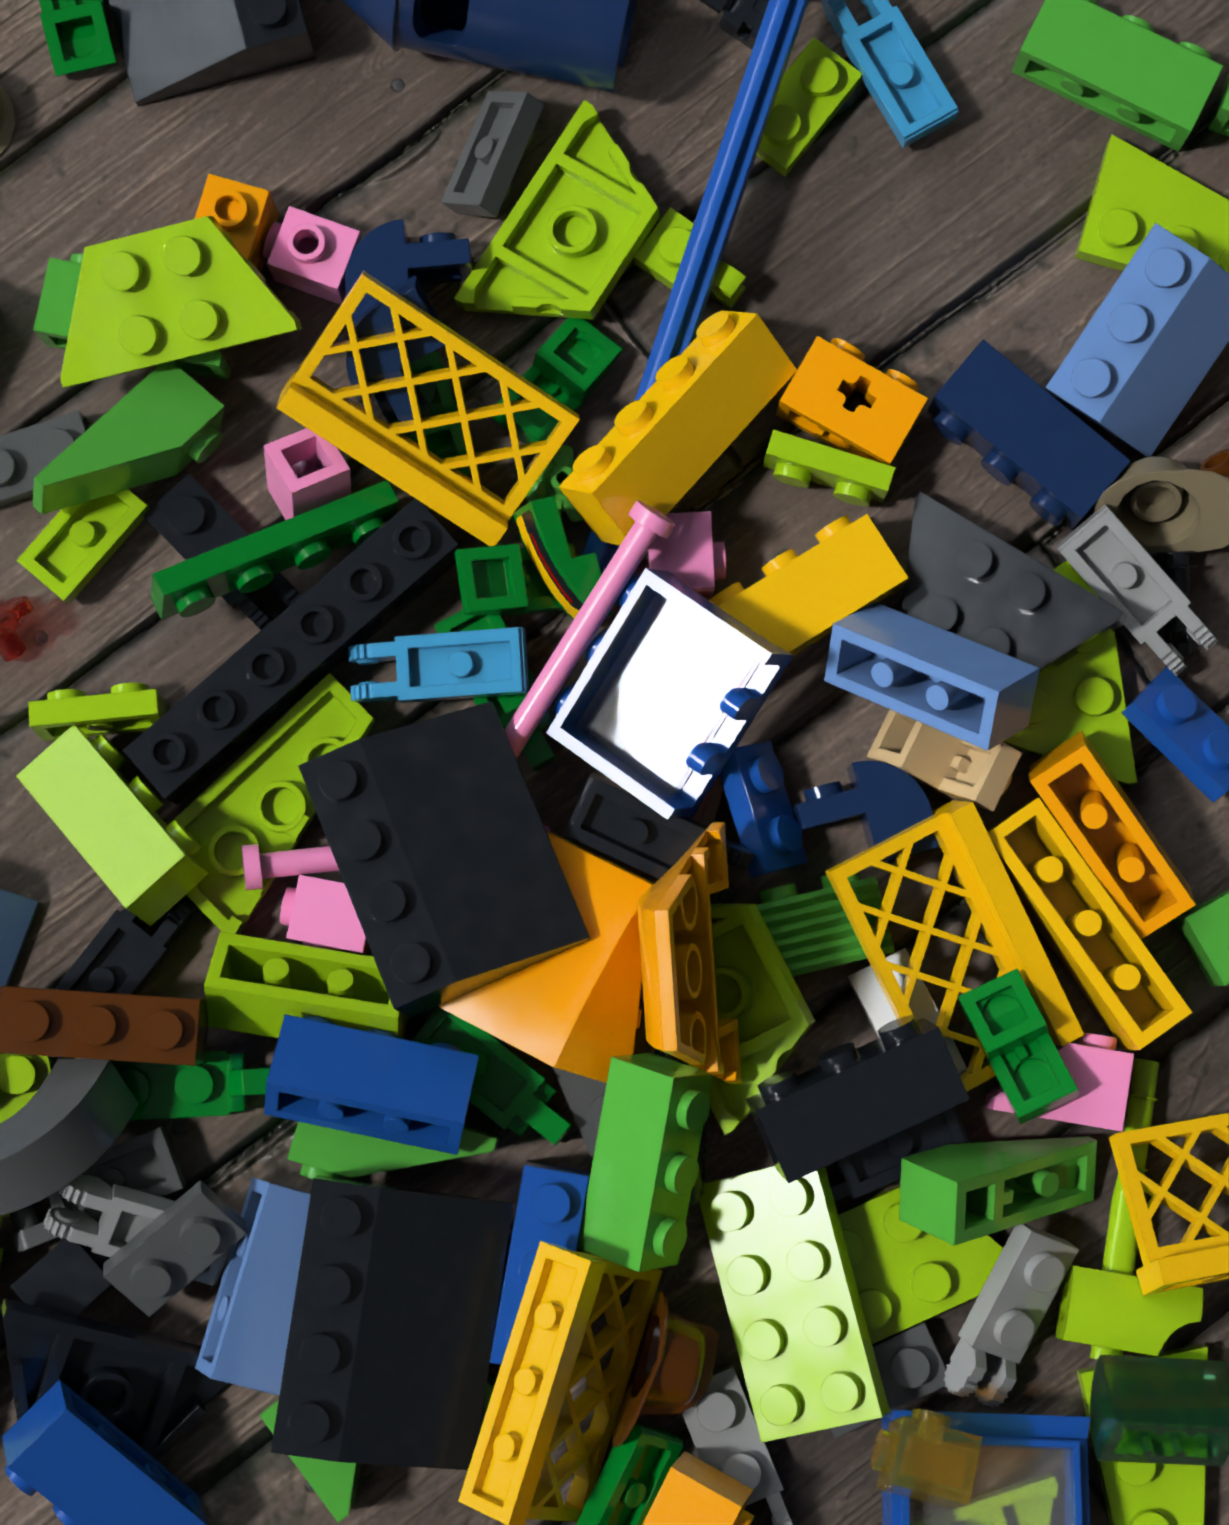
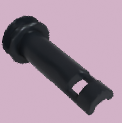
[1156,550,1198,656]

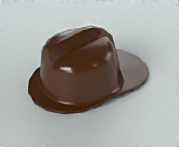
[612,1291,718,1447]

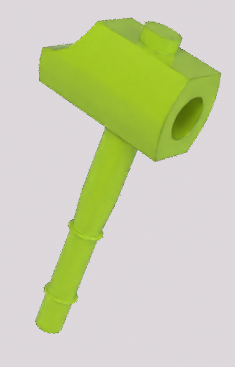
[1055,1059,1203,1364]

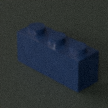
[927,339,1131,530]

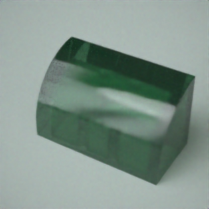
[1090,1355,1229,1466]

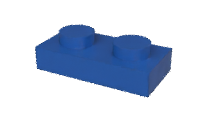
[1121,666,1229,802]
[720,741,808,878]

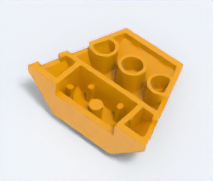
[637,822,742,1084]
[438,830,654,1083]

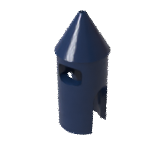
[342,0,637,93]

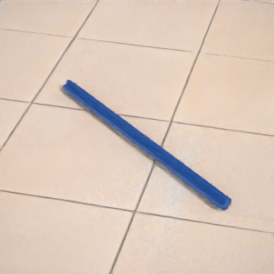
[583,0,809,575]

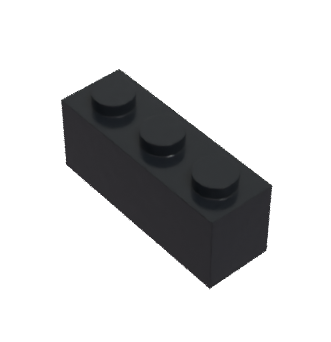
[746,1015,970,1183]

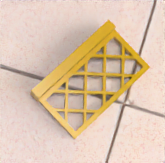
[276,271,580,546]
[825,800,1084,1092]
[1109,1113,1229,1296]
[458,1241,662,1525]

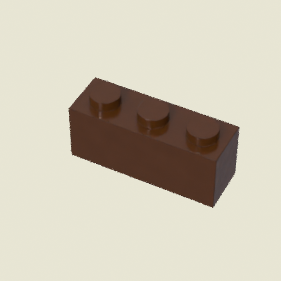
[0,986,208,1066]

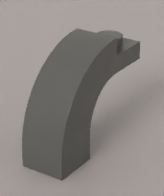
[0,1059,139,1216]

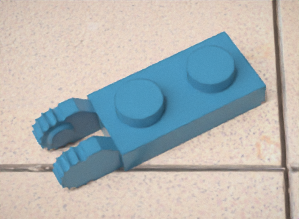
[821,0,959,148]
[348,627,529,703]

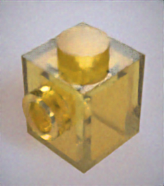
[871,1409,983,1510]

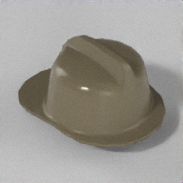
[1094,456,1229,555]

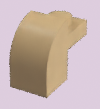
[866,709,1022,812]

